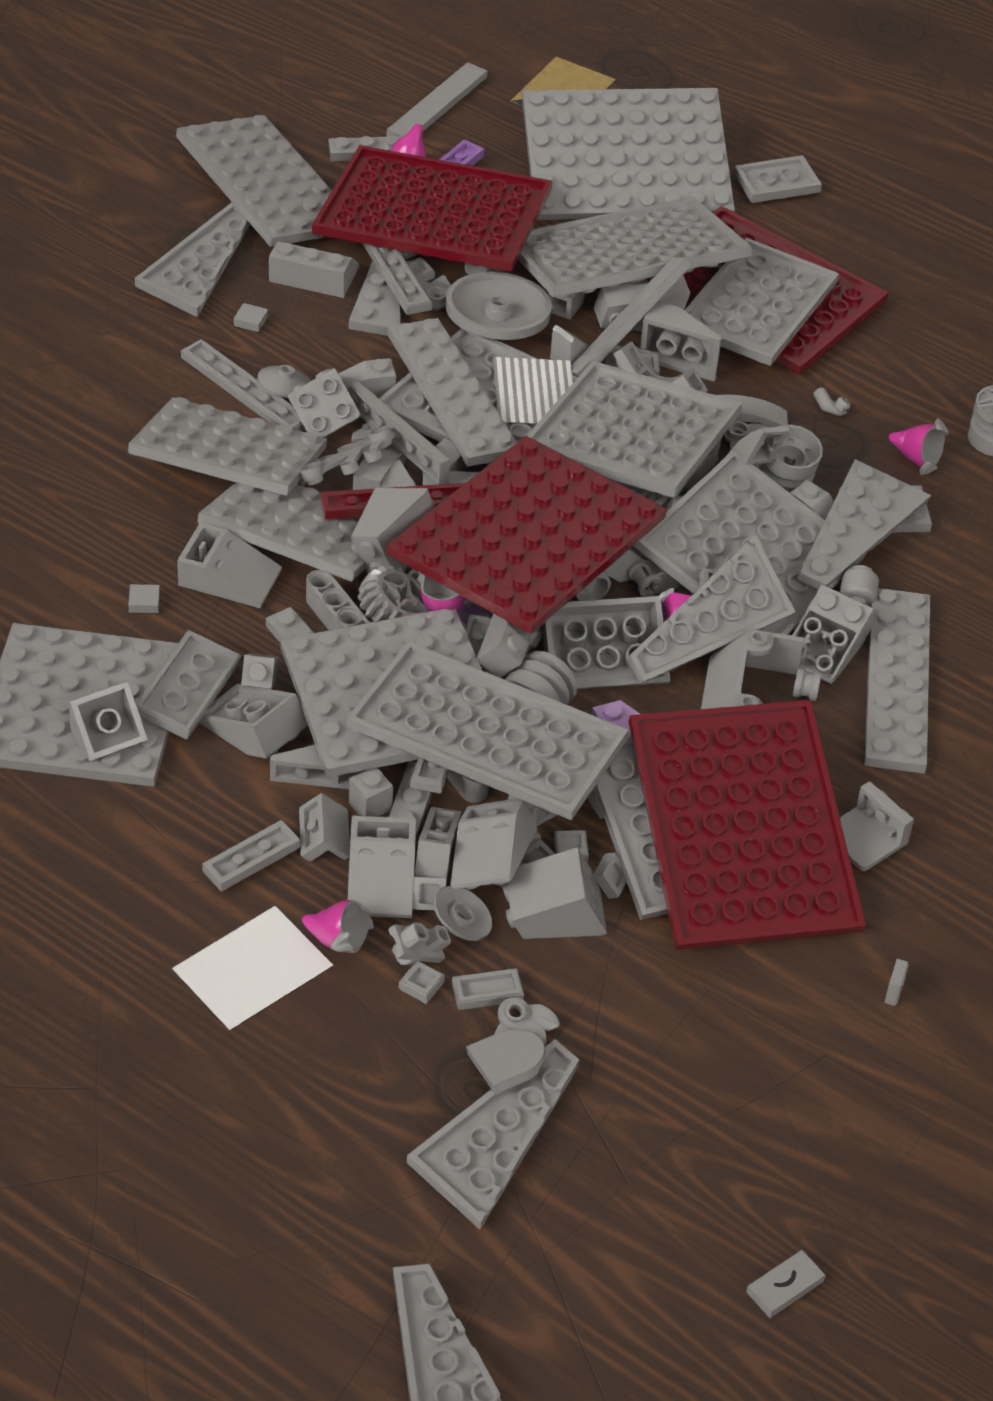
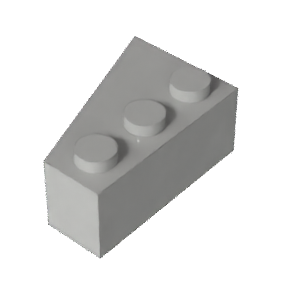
[594,275,690,332]

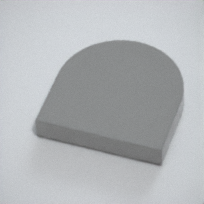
[466,1030,546,1094]

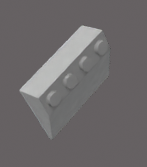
[540,596,670,689]

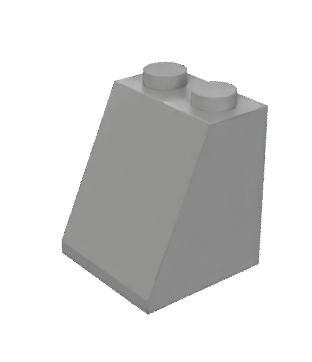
[351,488,435,574]
[503,847,607,939]

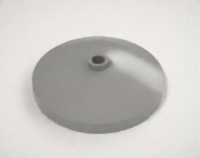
[446,272,552,340]

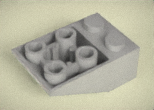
[177,522,282,608]
[792,584,876,685]
[451,798,537,889]
[348,816,416,918]

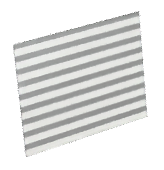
[493,357,573,424]

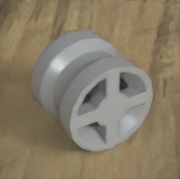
[792,668,822,702]

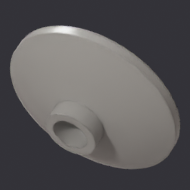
[257,365,311,398]
[434,886,492,941]

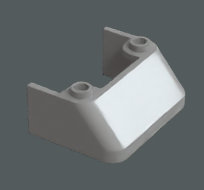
[701,630,804,709]

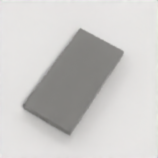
[136,630,242,740]

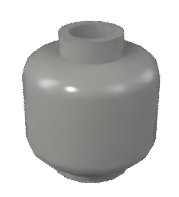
[840,565,879,606]

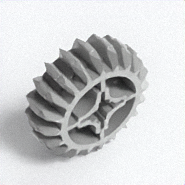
[357,565,430,622]

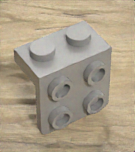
[287,368,360,438]
[840,781,914,871]

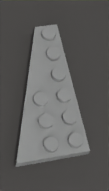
[135,202,250,317]
[797,459,931,589]
[627,534,796,684]
[407,1039,579,1230]
[393,1264,502,1401]

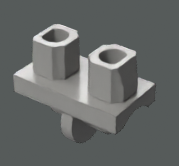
[388,923,451,965]

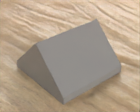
[68,681,148,761]

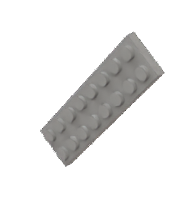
[388,318,517,467]
[864,588,930,774]

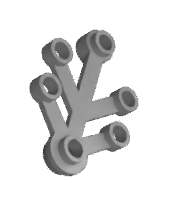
[300,425,395,485]

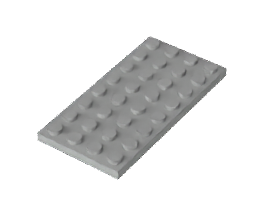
[176,115,332,247]
[346,641,629,820]

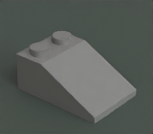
[640,301,722,381]
[199,684,308,759]

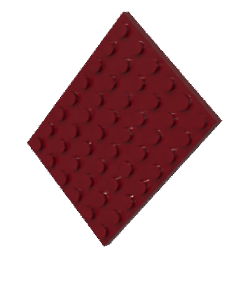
[312,145,552,272]
[646,206,889,375]
[386,436,667,634]
[628,700,866,950]

